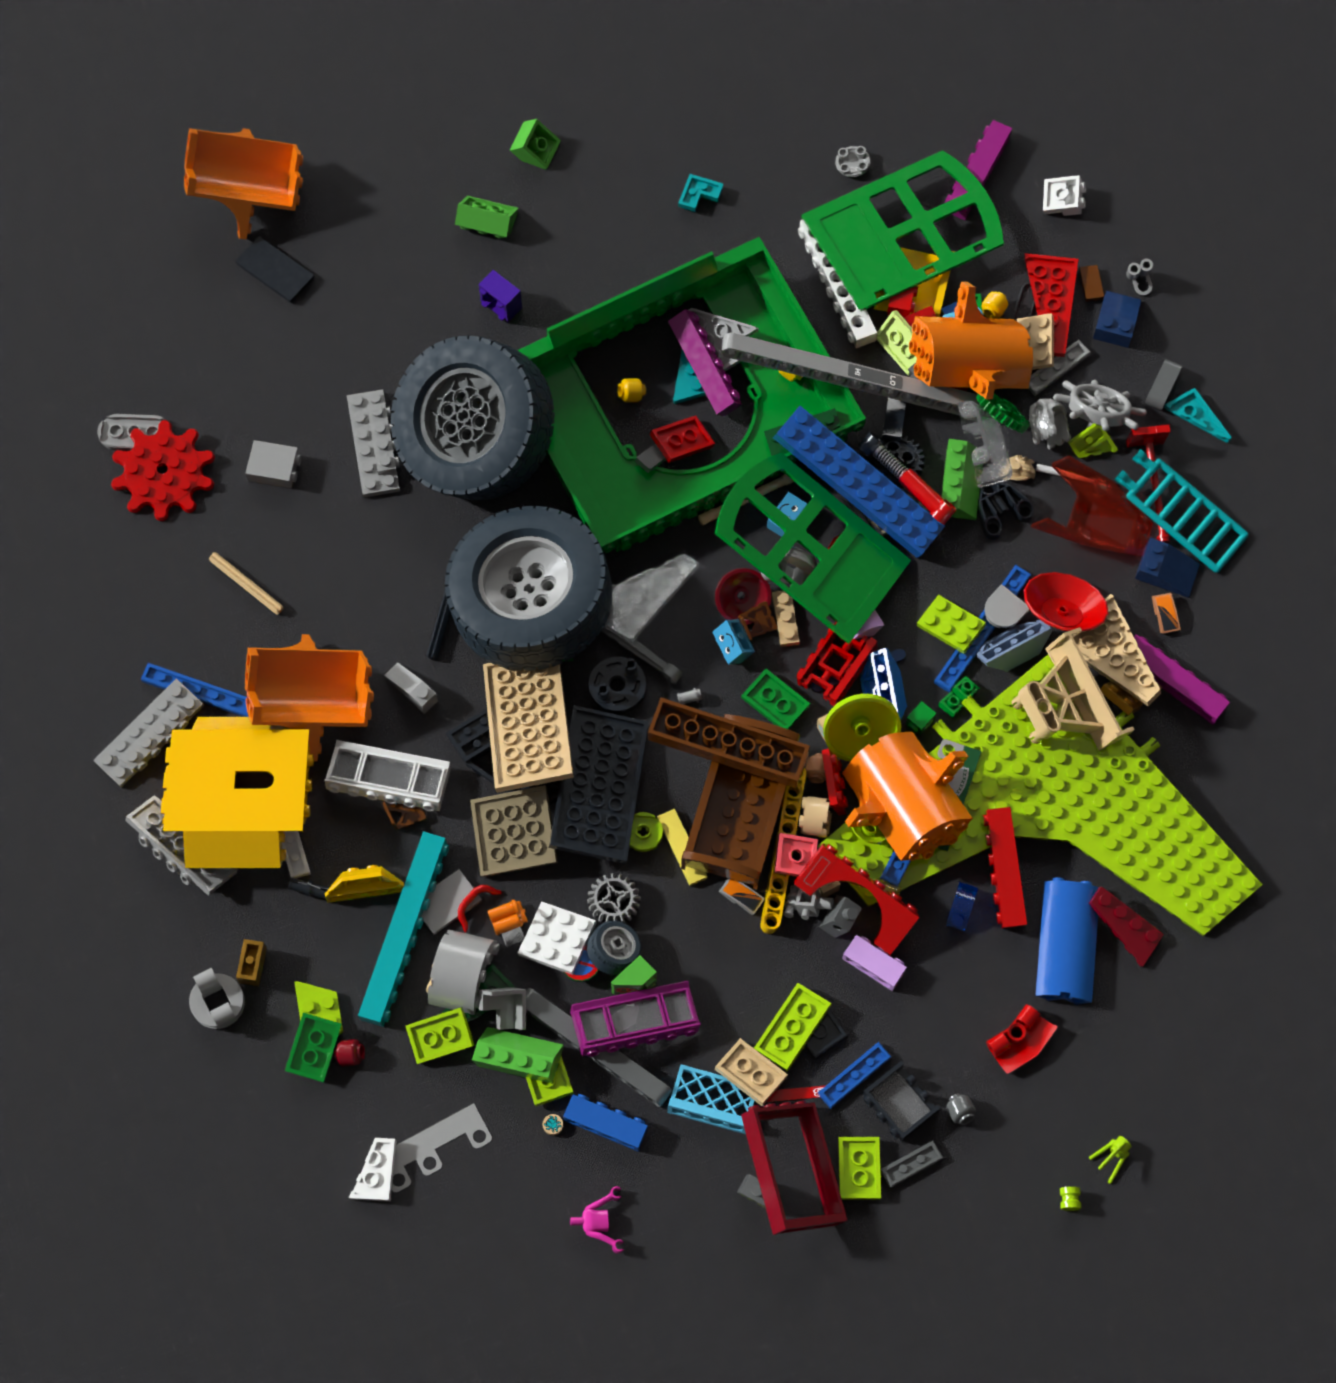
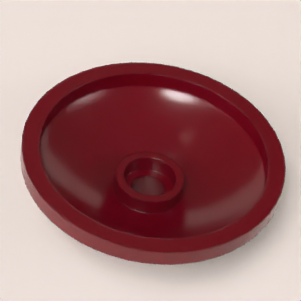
[715,568,771,625]

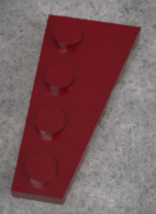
[1089,887,1164,967]

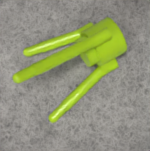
[1089,1136,1132,1184]

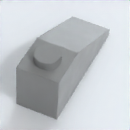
[384,663,438,714]

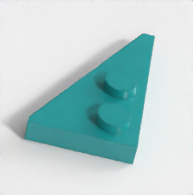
[673,349,706,404]
[1164,388,1232,443]

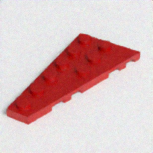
[1024,253,1079,357]

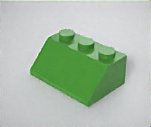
[455,196,519,238]

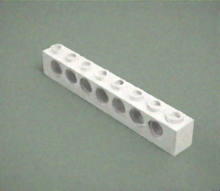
[798,220,877,348]

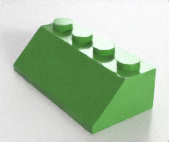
[941,439,984,520]
[472,1027,564,1084]

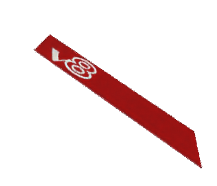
[767,1086,825,1102]

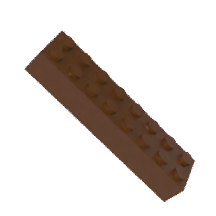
[648,698,810,788]

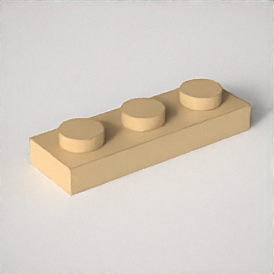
[772,591,799,647]

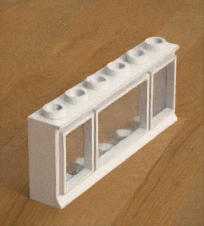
[325,740,450,811]

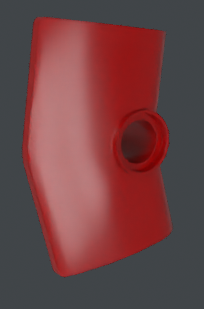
[986,1004,1057,1074]

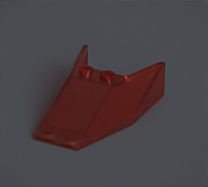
[1031,456,1153,557]

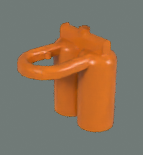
[487,900,528,936]

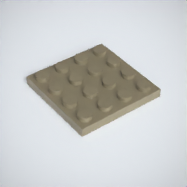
[470,785,558,877]

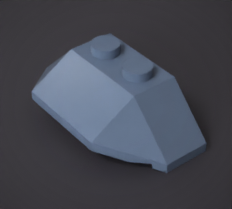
[977,620,1052,672]

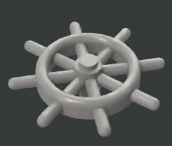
[1053,380,1147,431]

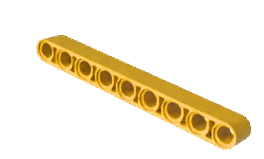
[760,768,806,934]

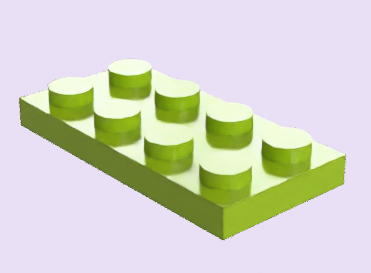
[754,983,832,1071]

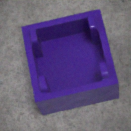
[479,270,522,323]

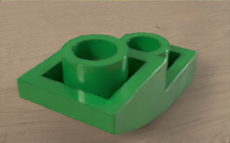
[938,676,980,718]

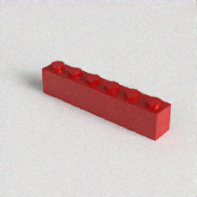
[982,807,1027,928]

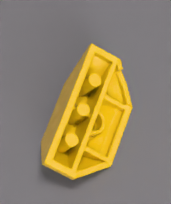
[325,865,404,903]

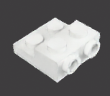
[1043,175,1086,216]

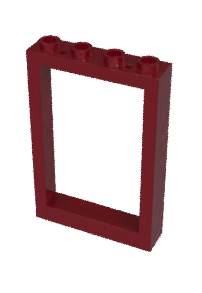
[741,1100,848,1235]

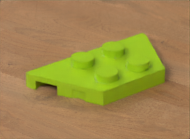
[295,981,344,1036]

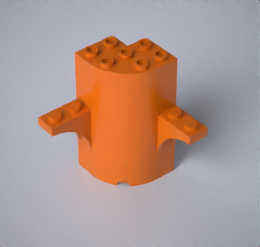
[184,128,303,240]
[909,282,1033,399]
[245,634,374,761]
[842,732,973,861]

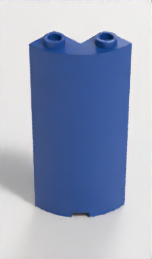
[1035,877,1099,1004]

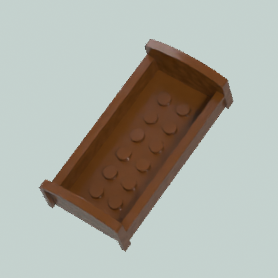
[681,714,800,890]

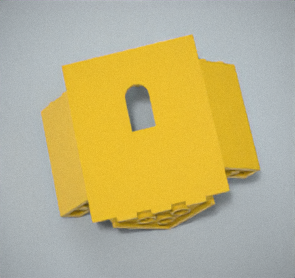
[161,717,314,868]

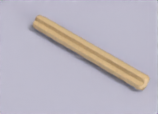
[209,552,283,615]

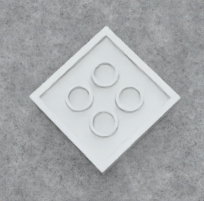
[518,902,596,975]

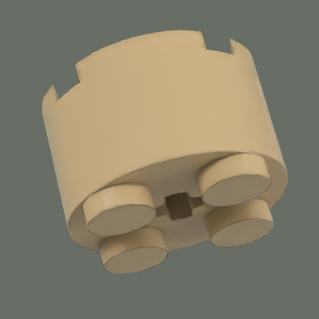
[799,796,832,838]

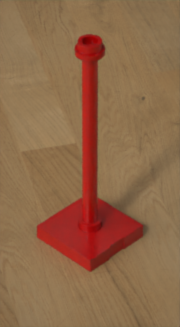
[1126,425,1171,543]

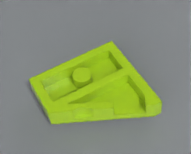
[1068,424,1118,458]

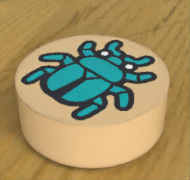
[543,1114,563,1136]

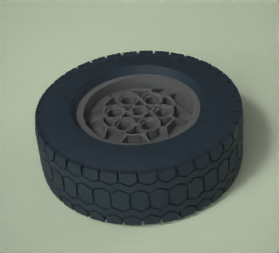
[391,336,555,500]

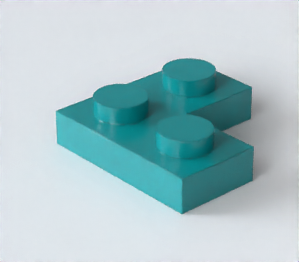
[678,174,724,212]

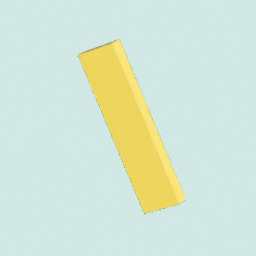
[657,809,707,886]

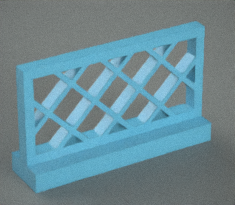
[667,1064,755,1134]

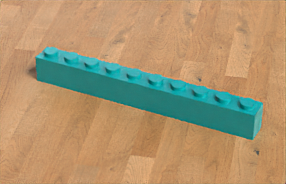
[358,832,449,1027]

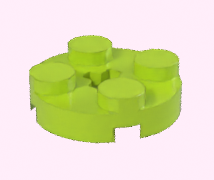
[629,812,663,852]

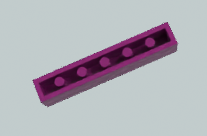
[945,120,1012,220]
[668,309,742,416]
[1134,634,1230,725]

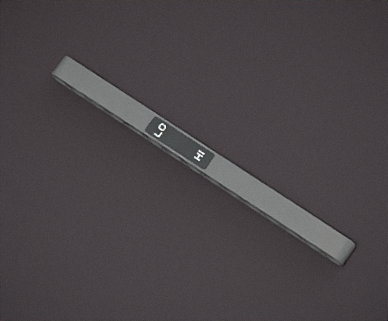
[722,333,984,419]

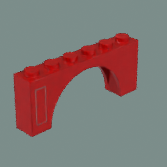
[794,844,919,955]

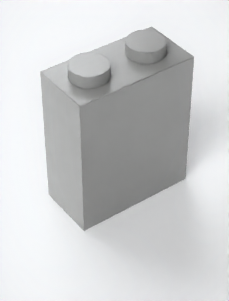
[245,440,302,488]

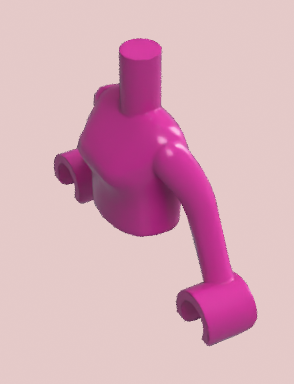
[570,1186,624,1254]

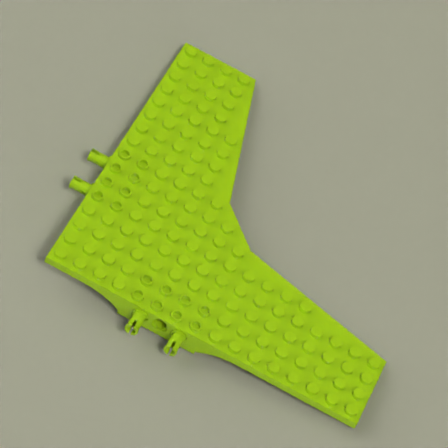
[817,655,1262,936]

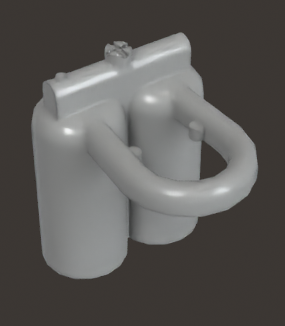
[1126,259,1153,296]

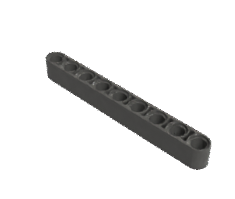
[526,988,672,1107]

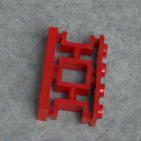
[796,622,878,706]

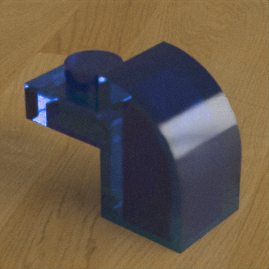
[946,882,978,931]

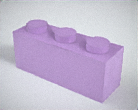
[842,935,907,991]

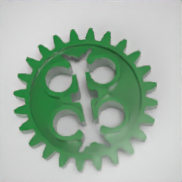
[976,394,1030,433]

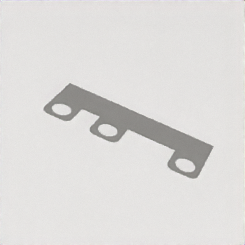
[392,1103,492,1192]

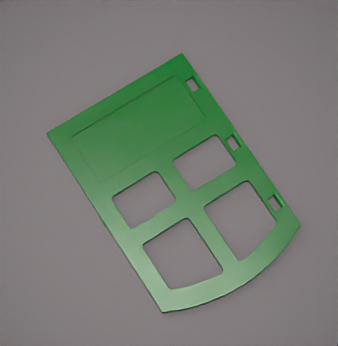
[801,150,1004,312]
[715,453,911,644]

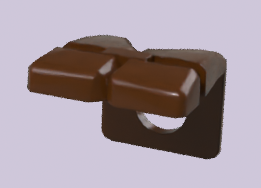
[738,601,778,641]
[383,802,426,830]

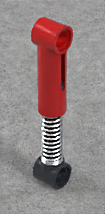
[858,431,957,525]

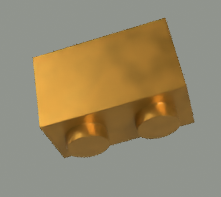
[236,939,267,986]

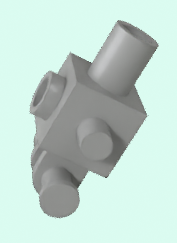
[784,885,834,920]

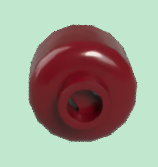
[334,1039,365,1066]

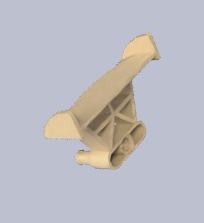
[1012,627,1135,751]

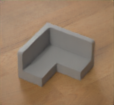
[479,987,526,1030]

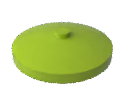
[823,694,901,762]

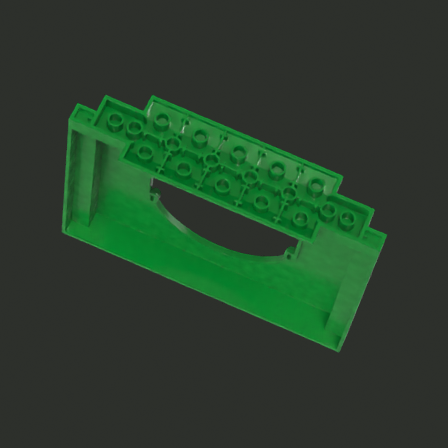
[518,237,866,553]

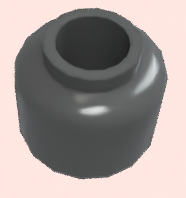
[946,1094,976,1125]

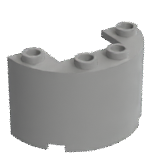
[428,930,499,1015]

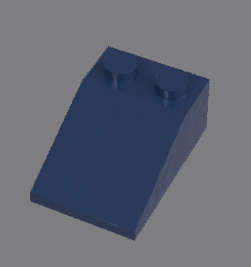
[1093,291,1141,348]
[1135,538,1200,598]

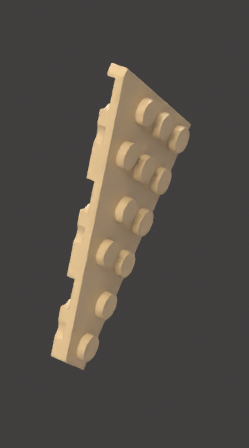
[1073,594,1161,706]

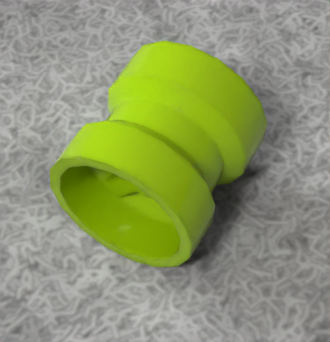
[1060,1187,1081,1211]

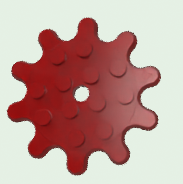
[111,420,215,522]

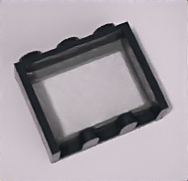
[863,1061,940,1142]

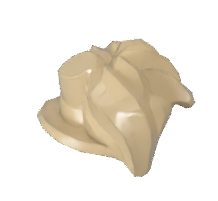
[998,455,1035,480]

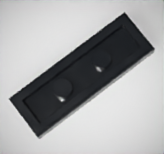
[882,398,906,441]

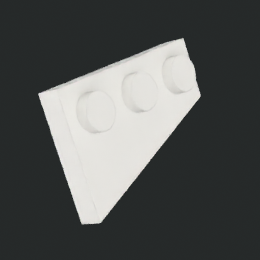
[349,1138,397,1201]

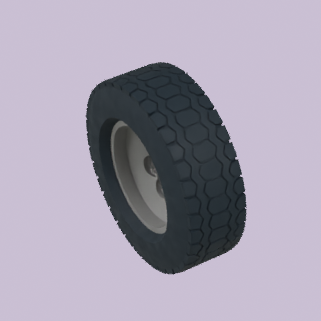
[445,506,612,671]

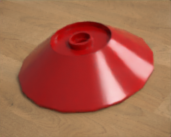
[1024,572,1109,632]

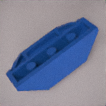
[860,648,907,720]

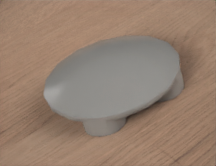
[835,146,871,177]

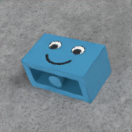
[767,492,807,537]
[713,619,755,664]

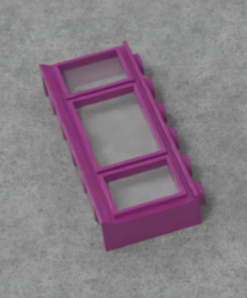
[570,981,701,1057]

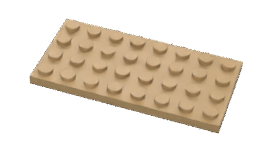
[483,663,574,793]

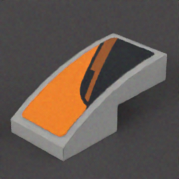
[719,878,764,915]

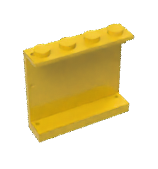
[874,247,954,317]

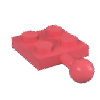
[774,833,818,877]

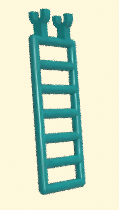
[1114,449,1249,573]

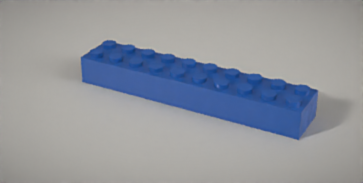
[773,406,945,558]

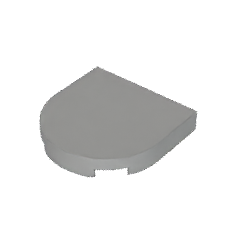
[985,584,1030,628]

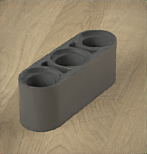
[1145,359,1183,411]

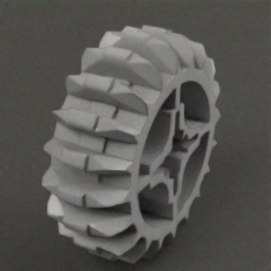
[587,873,641,923]

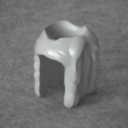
[1029,398,1071,450]

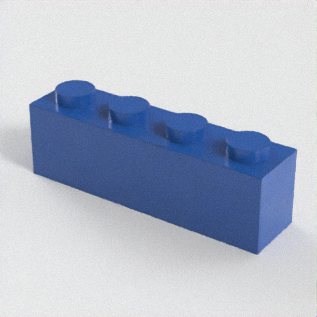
[563,1094,648,1151]

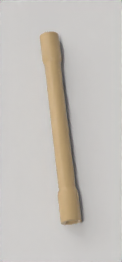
[698,474,794,526]

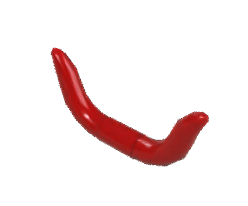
[457,885,502,933]

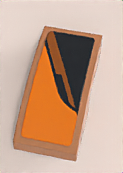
[1152,593,1181,633]

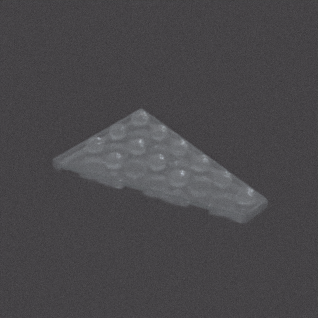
[603,554,699,643]

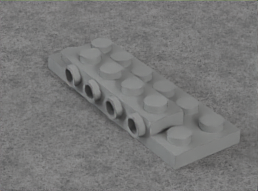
[347,389,400,498]
[93,679,204,788]
[125,795,238,896]

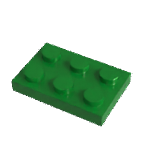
[741,669,810,730]
[285,1012,342,1082]

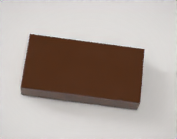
[1079,265,1104,302]

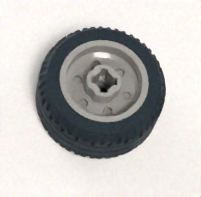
[587,921,642,976]

